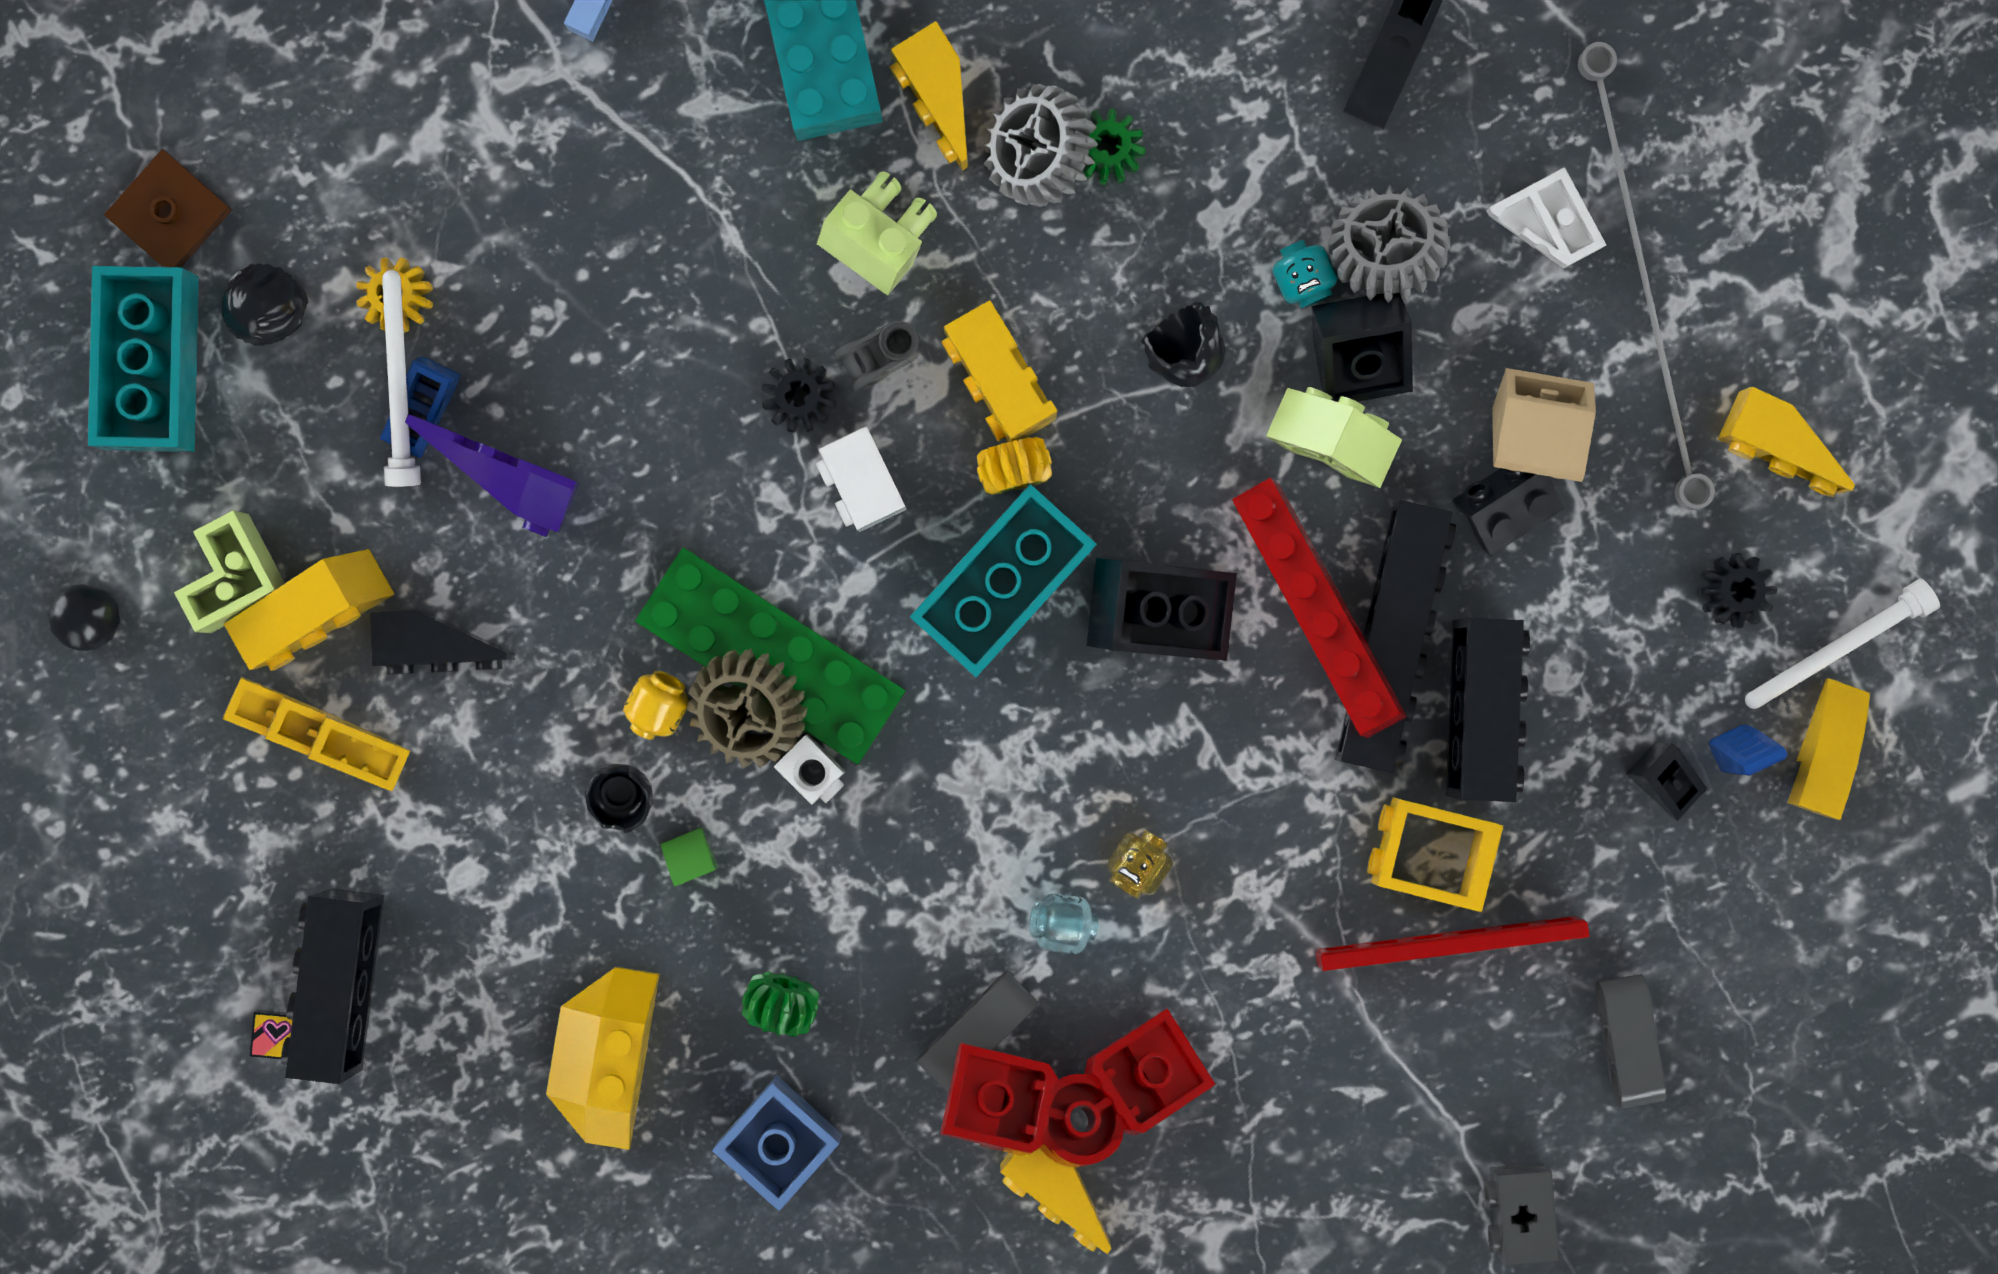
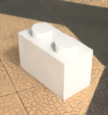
[816,426,907,532]

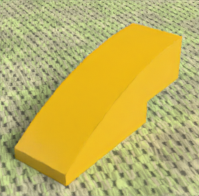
[1787,678,1870,820]

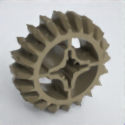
[686,648,808,768]

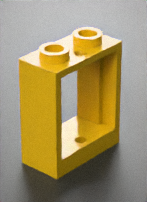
[1367,797,1504,912]

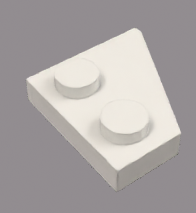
[1486,167,1606,269]

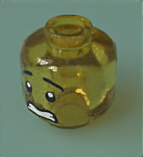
[1107,830,1173,899]

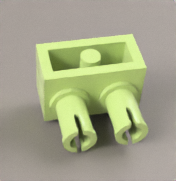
[817,172,937,296]

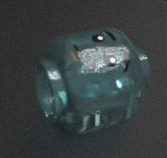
[1029,893,1098,954]

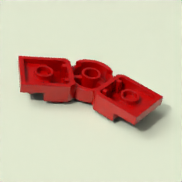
[940,1008,1216,1167]

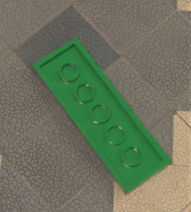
[635,547,906,765]

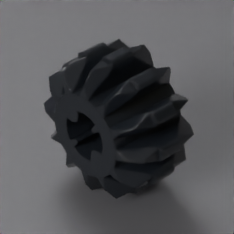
[761,358,837,434]
[1697,553,1778,629]

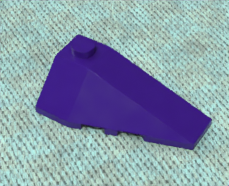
[405,414,579,537]

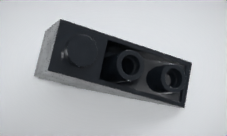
[1343,0,1443,129]
[370,610,515,675]

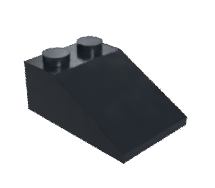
[1086,558,1237,661]

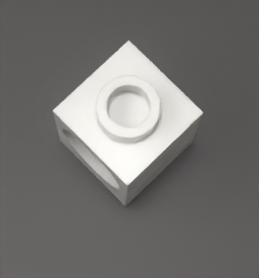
[774,734,846,805]

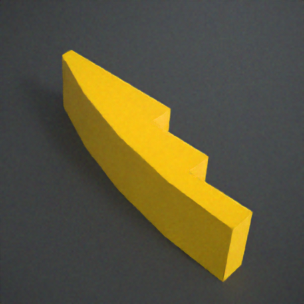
[223,676,410,791]

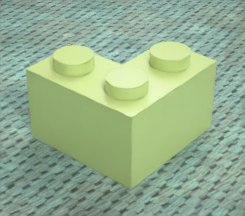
[1266,387,1402,488]
[174,510,285,633]

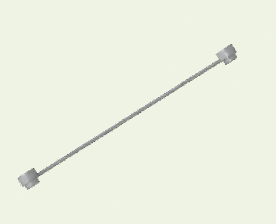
[1578,42,1715,510]

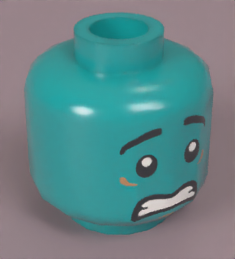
[1272,240,1338,309]

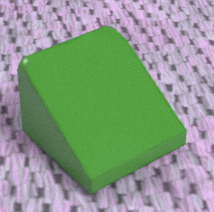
[660,827,718,887]

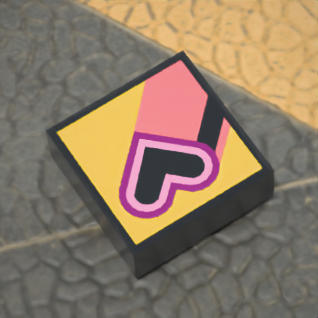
[250,1010,292,1059]

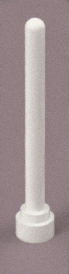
[382,270,421,487]
[1745,578,1940,709]

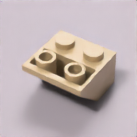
[1492,368,1596,482]

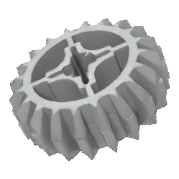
[981,84,1098,207]
[1328,185,1450,303]

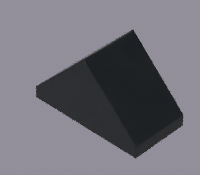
[1626,742,1707,821]

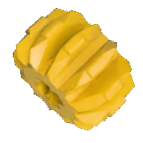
[356,257,433,333]
[977,437,1052,495]

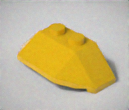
[546,967,660,1150]

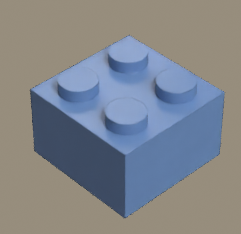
[712,1075,843,1211]

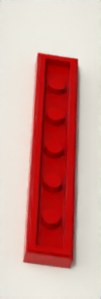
[1315,916,1589,971]

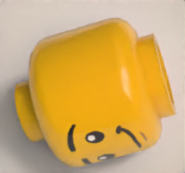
[623,671,689,740]

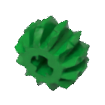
[1083,108,1146,186]
[742,971,819,1037]

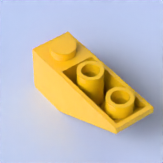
[889,21,968,171]
[1718,387,1855,497]
[1000,1148,1111,1255]

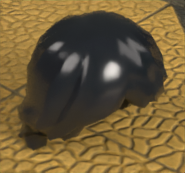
[222,263,309,346]
[1141,301,1226,387]

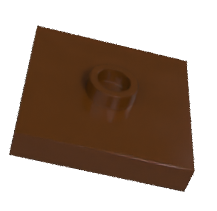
[103,149,233,268]

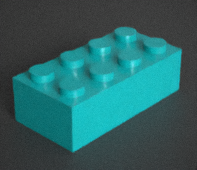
[764,0,883,141]
[88,266,199,452]
[910,484,1097,678]

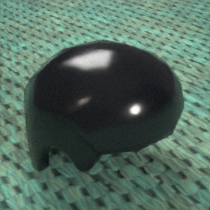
[48,584,120,651]
[585,764,653,833]

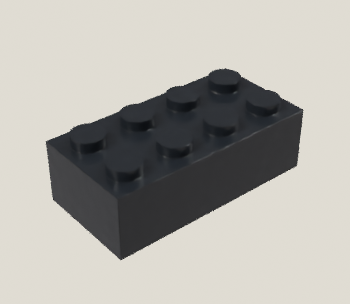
[1445,618,1530,802]
[281,889,384,1084]

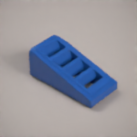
[380,356,461,458]
[1709,724,1788,776]

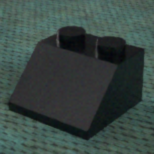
[1311,293,1413,402]

